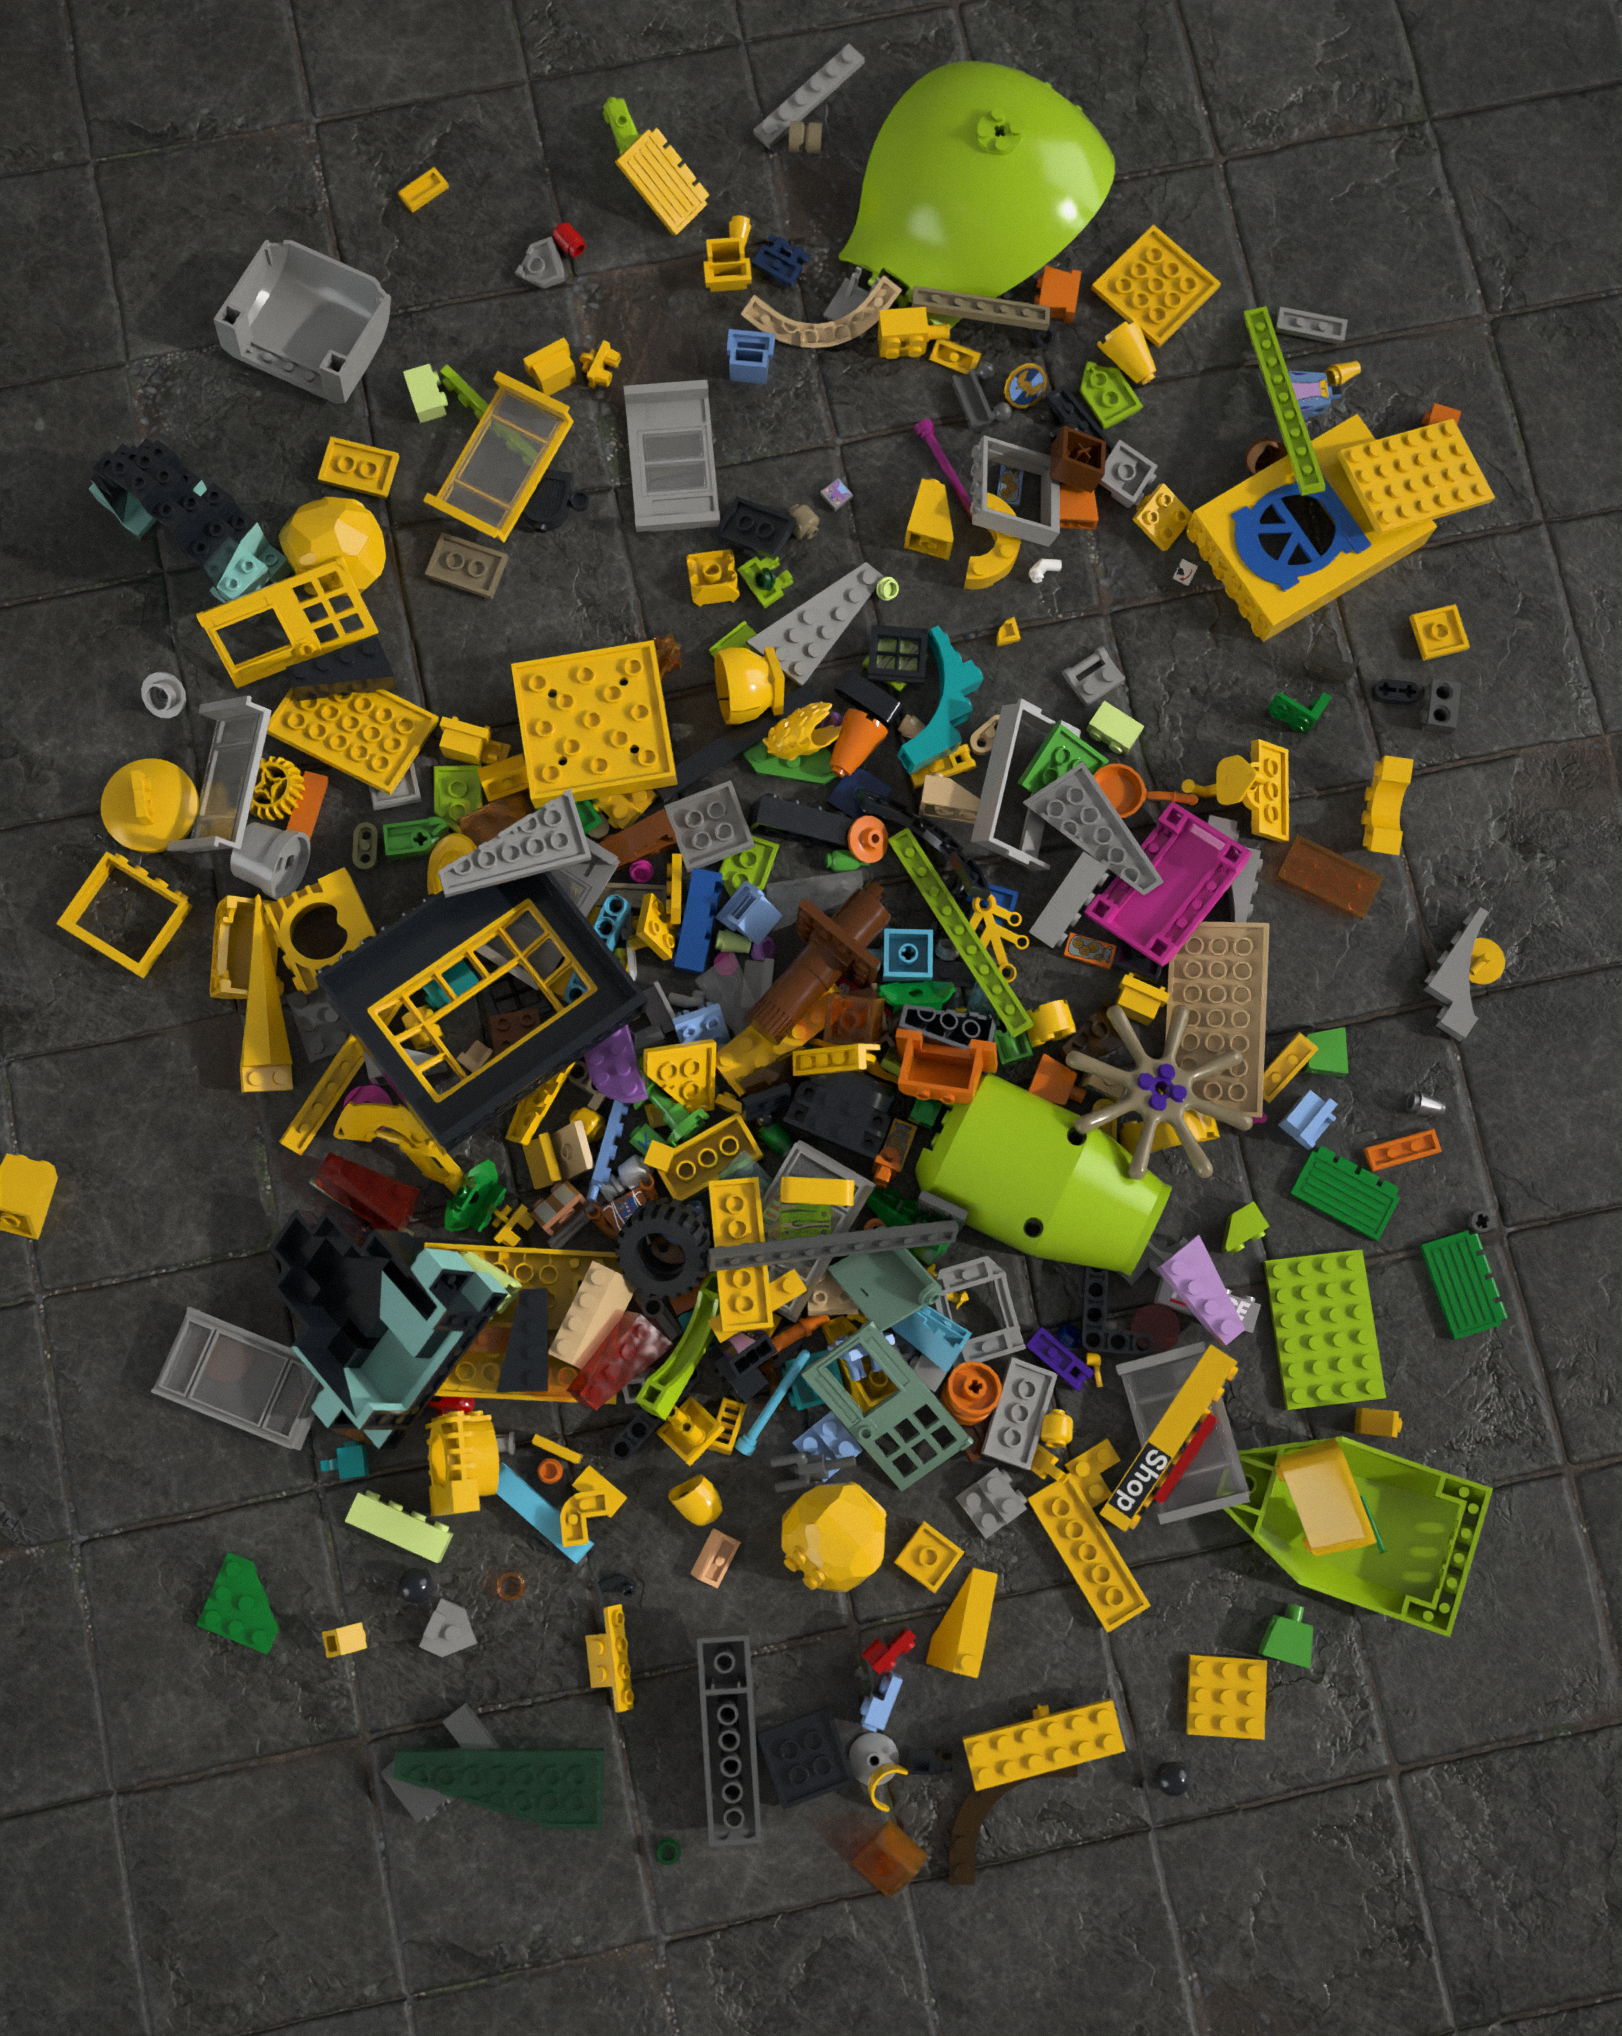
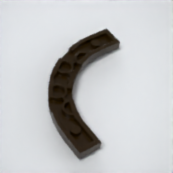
[948,1764,1077,1885]

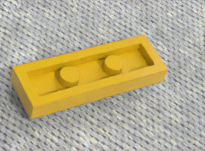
[666,854,682,924]
[1263,1032,1318,1103]

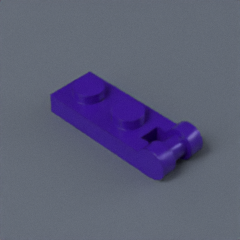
[1025,1327,1094,1392]

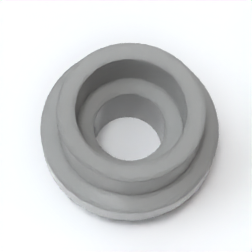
[935,939,959,961]

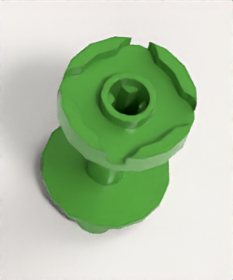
[633,1079,709,1148]

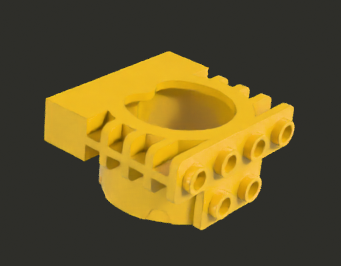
[263,867,377,995]
[425,1411,499,1517]

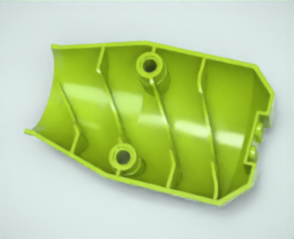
[914,1073,1172,1276]

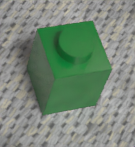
[908,1098,942,1130]

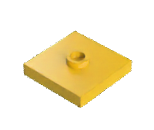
[1409,604,1470,661]
[894,1521,964,1593]

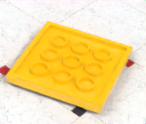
[1091,224,1221,348]

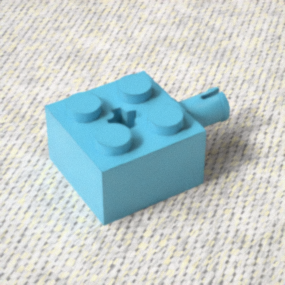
[866,929,933,983]

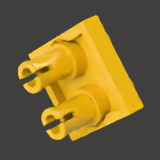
[628,893,679,961]
[656,1396,725,1466]

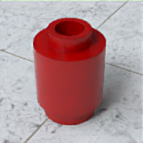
[552,223,586,258]

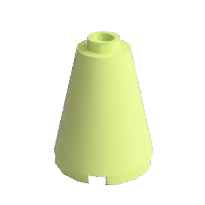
[460,1252,523,1321]

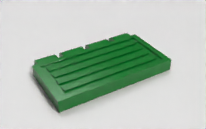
[1289,1145,1400,1241]
[1419,1230,1508,1340]

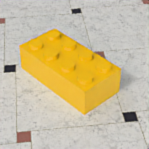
[656,1112,763,1204]

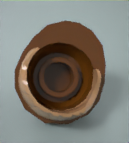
[1245,437,1288,475]

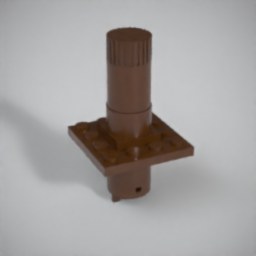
[745,881,891,1045]

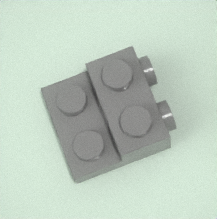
[1099,440,1157,508]
[955,1467,1027,1539]

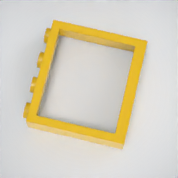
[56,851,193,979]

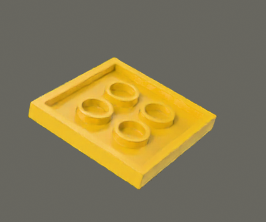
[1186,1654,1267,1740]

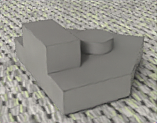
[515,237,565,289]
[419,1598,477,1657]

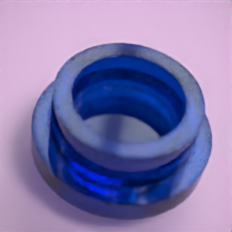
[1056,1324,1081,1348]

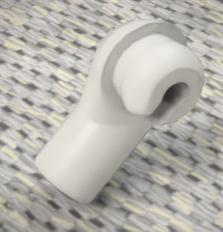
[1029,559,1062,583]

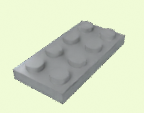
[981,1357,1058,1470]

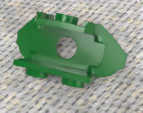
[876,980,956,1016]
[444,1159,507,1232]

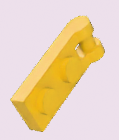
[909,744,977,789]

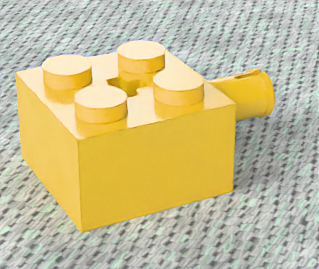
[877,307,950,359]

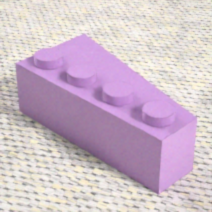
[1156,1235,1245,1347]

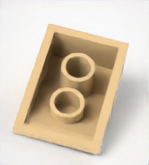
[919,773,980,824]

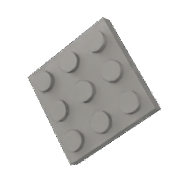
[664,780,756,873]

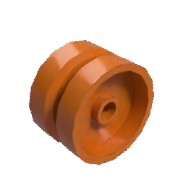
[940,1361,1002,1426]

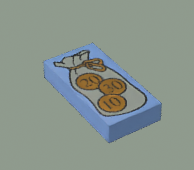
[997,464,1024,508]

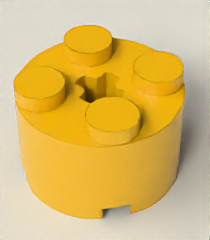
[1025,1000,1076,1048]

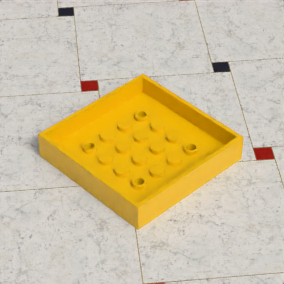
[511,640,678,809]

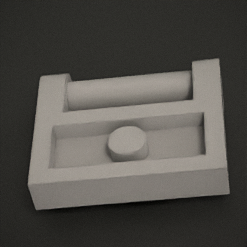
[1062,646,1125,707]

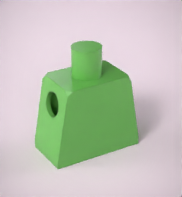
[1303,1027,1348,1077]
[1257,1603,1313,1669]

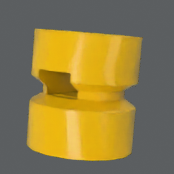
[401,1005,444,1050]

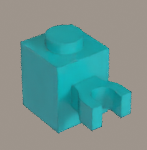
[320,1441,369,1479]

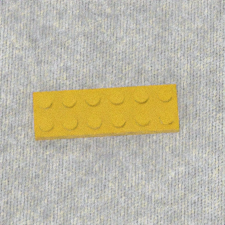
[716,984,853,1097]
[708,1177,774,1333]
[1026,1472,1151,1633]
[962,1698,1125,1791]

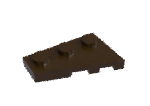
[1059,999,1125,1072]
[735,1046,808,1095]

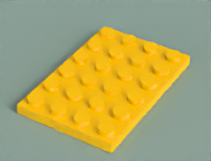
[1336,419,1495,536]
[267,687,439,796]

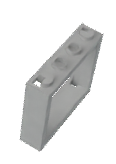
[970,435,1060,547]

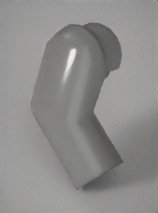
[668,990,705,1008]

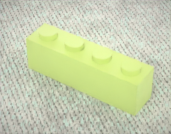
[345,1490,454,1563]

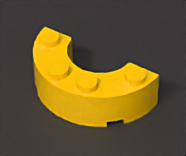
[964,492,1021,589]
[1361,755,1414,855]
[1118,1110,1220,1155]

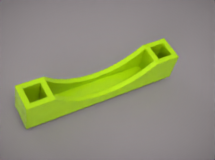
[635,1271,720,1420]

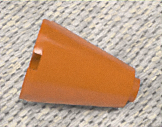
[829,708,888,778]

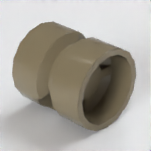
[789,121,822,154]

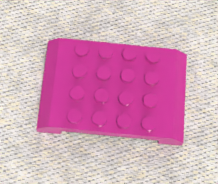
[1084,801,1251,967]

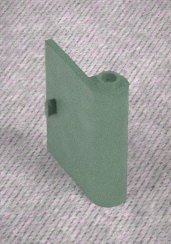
[827,1225,942,1332]

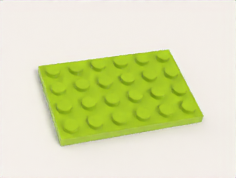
[1263,1250,1386,1410]

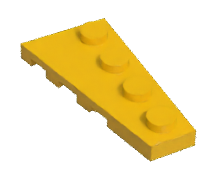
[505,1061,576,1145]

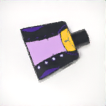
[717,1330,778,1380]

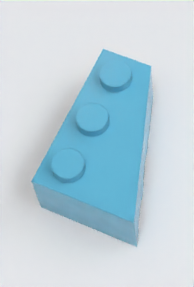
[891,1305,972,1373]

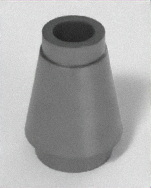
[1406,1091,1445,1116]

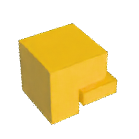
[704,237,752,292]
[523,337,577,396]
[439,716,492,765]
[1115,973,1170,1026]

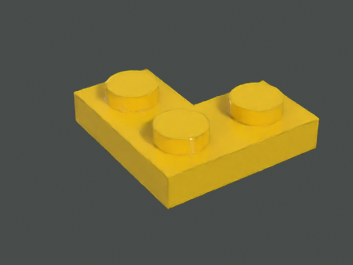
[1064,1439,1121,1508]

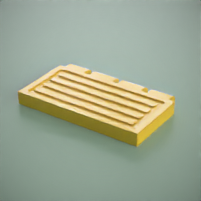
[614,127,709,236]

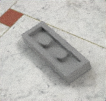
[1275,307,1348,345]

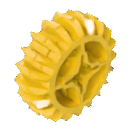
[239,756,305,821]

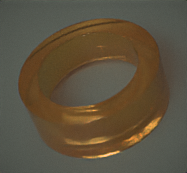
[497,1572,526,1601]

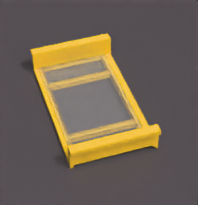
[423,371,574,543]

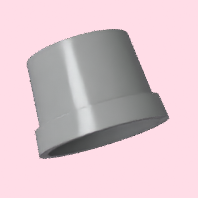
[230,822,311,901]

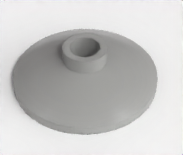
[848,1732,899,1786]

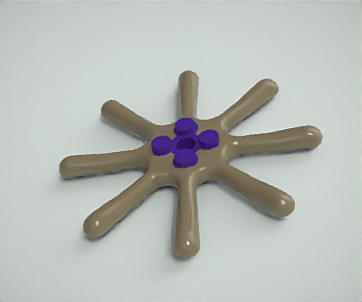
[1066,1005,1253,1180]

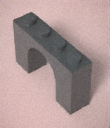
[380,1702,503,1823]

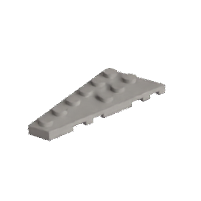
[745,562,884,687]
[1022,762,1164,896]
[438,788,591,898]

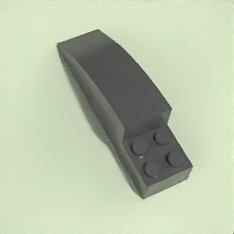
[697,1626,762,1847]

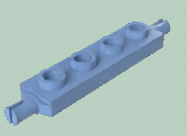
[586,1100,630,1203]

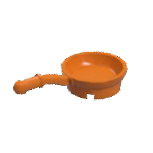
[1093,764,1198,818]

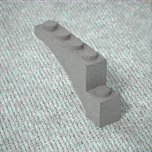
[1205,815,1263,922]
[1424,907,1489,1041]

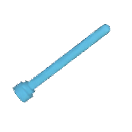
[734,1350,810,1456]

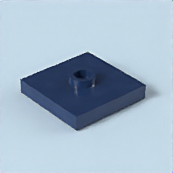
[827,767,893,821]

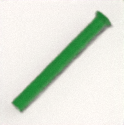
[1360,1495,1388,1554]

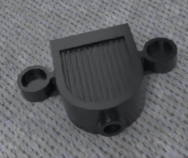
[501,465,590,533]

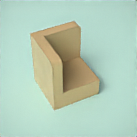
[456,1040,495,1073]

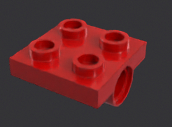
[861,1626,916,1675]

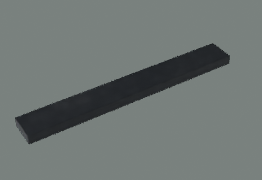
[654,684,820,803]

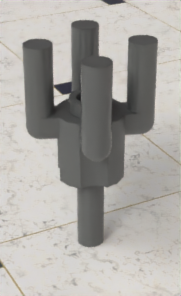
[770,1451,856,1493]

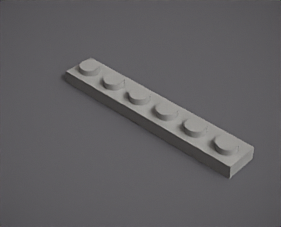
[754,44,865,149]

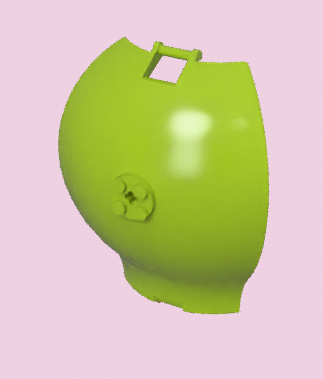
[838,61,1115,329]

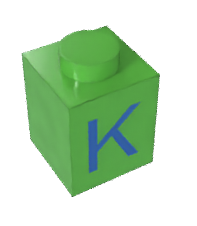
[629,1124,669,1157]

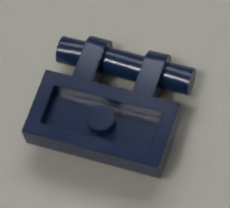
[752,234,811,288]

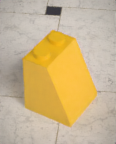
[904,478,954,560]
[0,1153,58,1240]

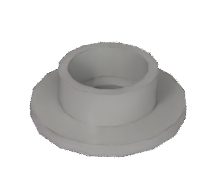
[141,672,186,718]

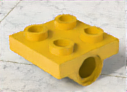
[1132,483,1192,551]

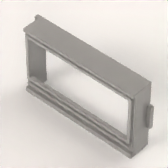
[971,698,1081,871]

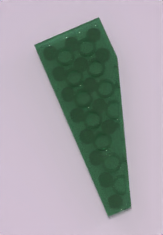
[393,1748,605,1829]

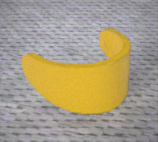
[868,1764,908,1812]

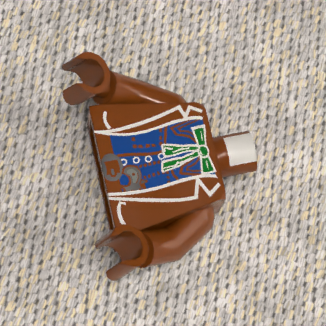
[583,1173,659,1246]

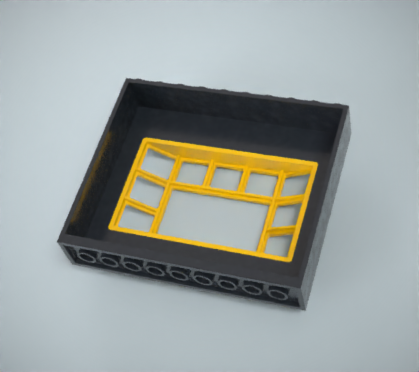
[315,871,648,1156]

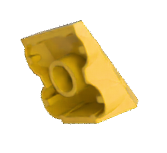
[686,549,740,607]

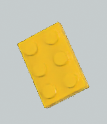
[318,437,399,499]

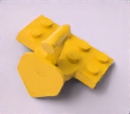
[1182,739,1289,843]

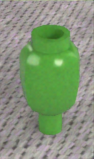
[825,849,870,872]

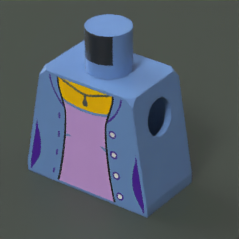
[1288,371,1341,419]

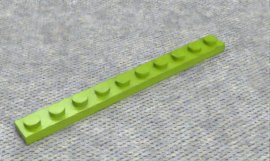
[1244,306,1325,496]
[887,828,1034,1038]

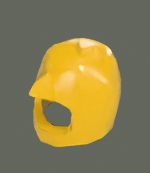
[668,1474,723,1526]

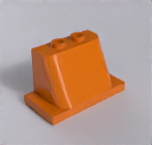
[895,1028,998,1104]

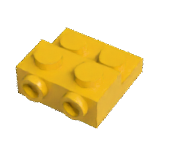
[591,789,658,830]

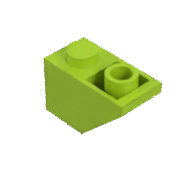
[1221,1201,1270,1255]

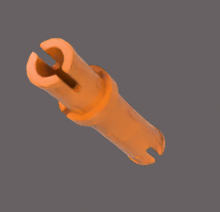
[767,1315,830,1360]

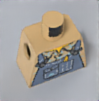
[1078,1072,1127,1103]

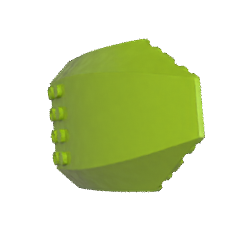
[1215,1436,1493,1637]

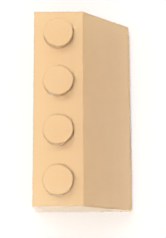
[548,1261,636,1375]

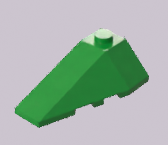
[865,1181,959,1266]

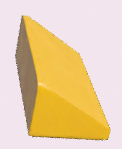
[929,339,982,374]
[572,1465,627,1518]

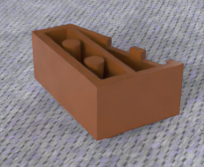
[598,809,677,874]

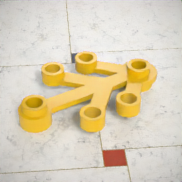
[969,894,1029,983]

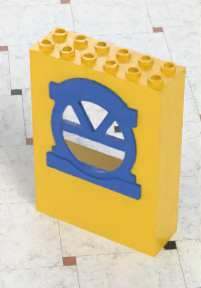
[1186,414,1437,642]

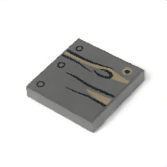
[916,1191,968,1231]

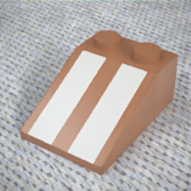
[530,1180,588,1237]

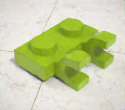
[737,556,793,609]

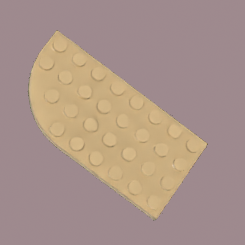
[1165,922,1270,1118]

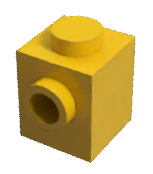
[322,1622,367,1658]

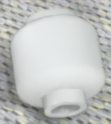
[617,1155,655,1190]

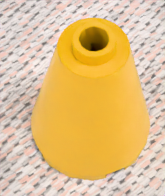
[1097,317,1156,385]

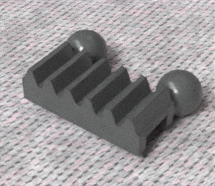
[951,362,1011,429]

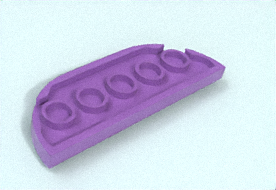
[584,1024,648,1103]

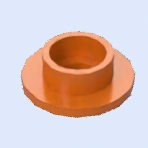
[848,816,889,863]

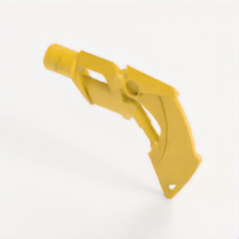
[333,1101,465,1195]

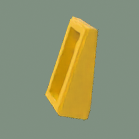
[708,1397,747,1456]

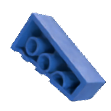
[671,868,723,977]

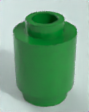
[759,1120,795,1156]

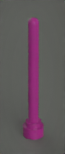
[914,418,972,519]

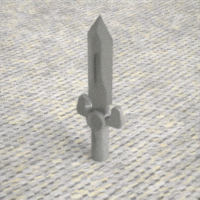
[620,911,637,981]

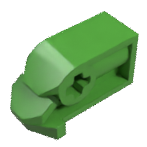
[383,817,449,860]
[993,1012,1034,1067]

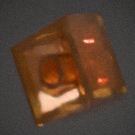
[850,1819,928,1898]

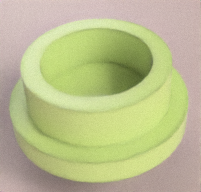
[876,576,899,600]

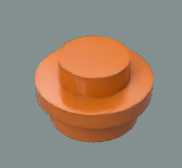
[537,1458,563,1484]

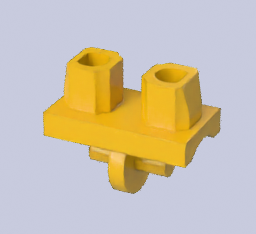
[579,340,621,389]
[491,1204,536,1247]

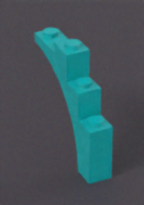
[897,626,984,775]

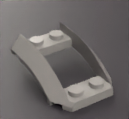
[935,1256,1026,1369]

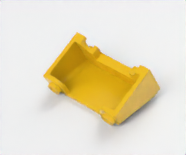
[210,895,284,999]
[1275,1438,1377,1557]

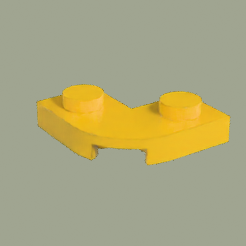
[560,1488,611,1547]

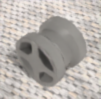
[600,1174,626,1203]

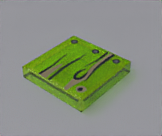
[780,1189,831,1240]

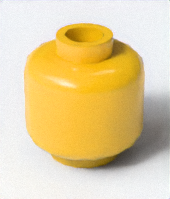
[569,1106,606,1143]
[1040,1409,1073,1448]

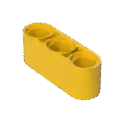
[780,1177,854,1206]

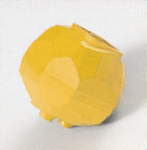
[279,497,386,598]
[781,1481,887,1592]

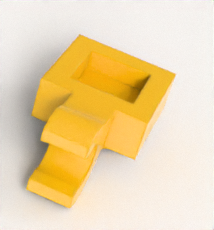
[1030,1443,1069,1484]

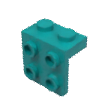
[419,959,479,1010]

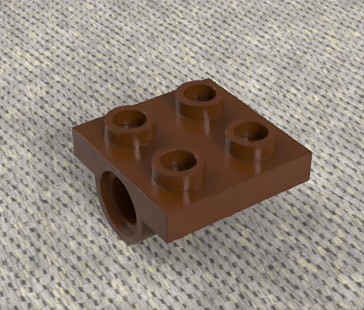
[490,1008,541,1057]

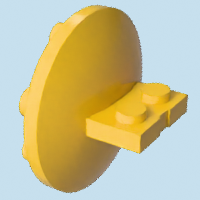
[101,758,199,853]

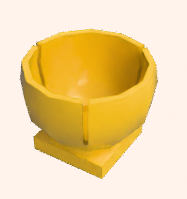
[714,647,785,725]

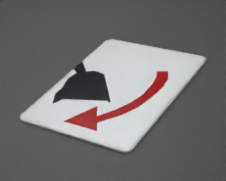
[1173,559,1198,586]

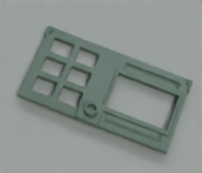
[801,1320,973,1491]

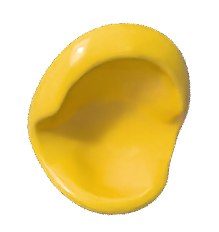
[427,833,477,895]

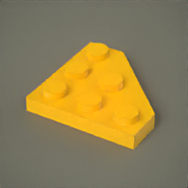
[644,1039,716,1113]

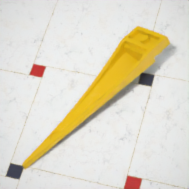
[240,894,293,1093]

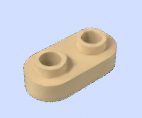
[969,715,1000,755]

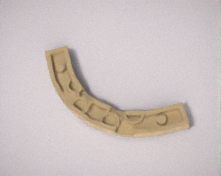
[741,275,902,348]

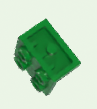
[1267,691,1332,735]

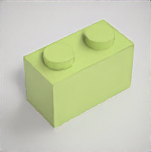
[403,364,448,423]
[1086,701,1144,756]

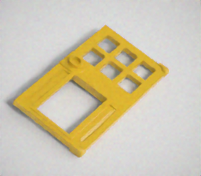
[196,556,378,688]

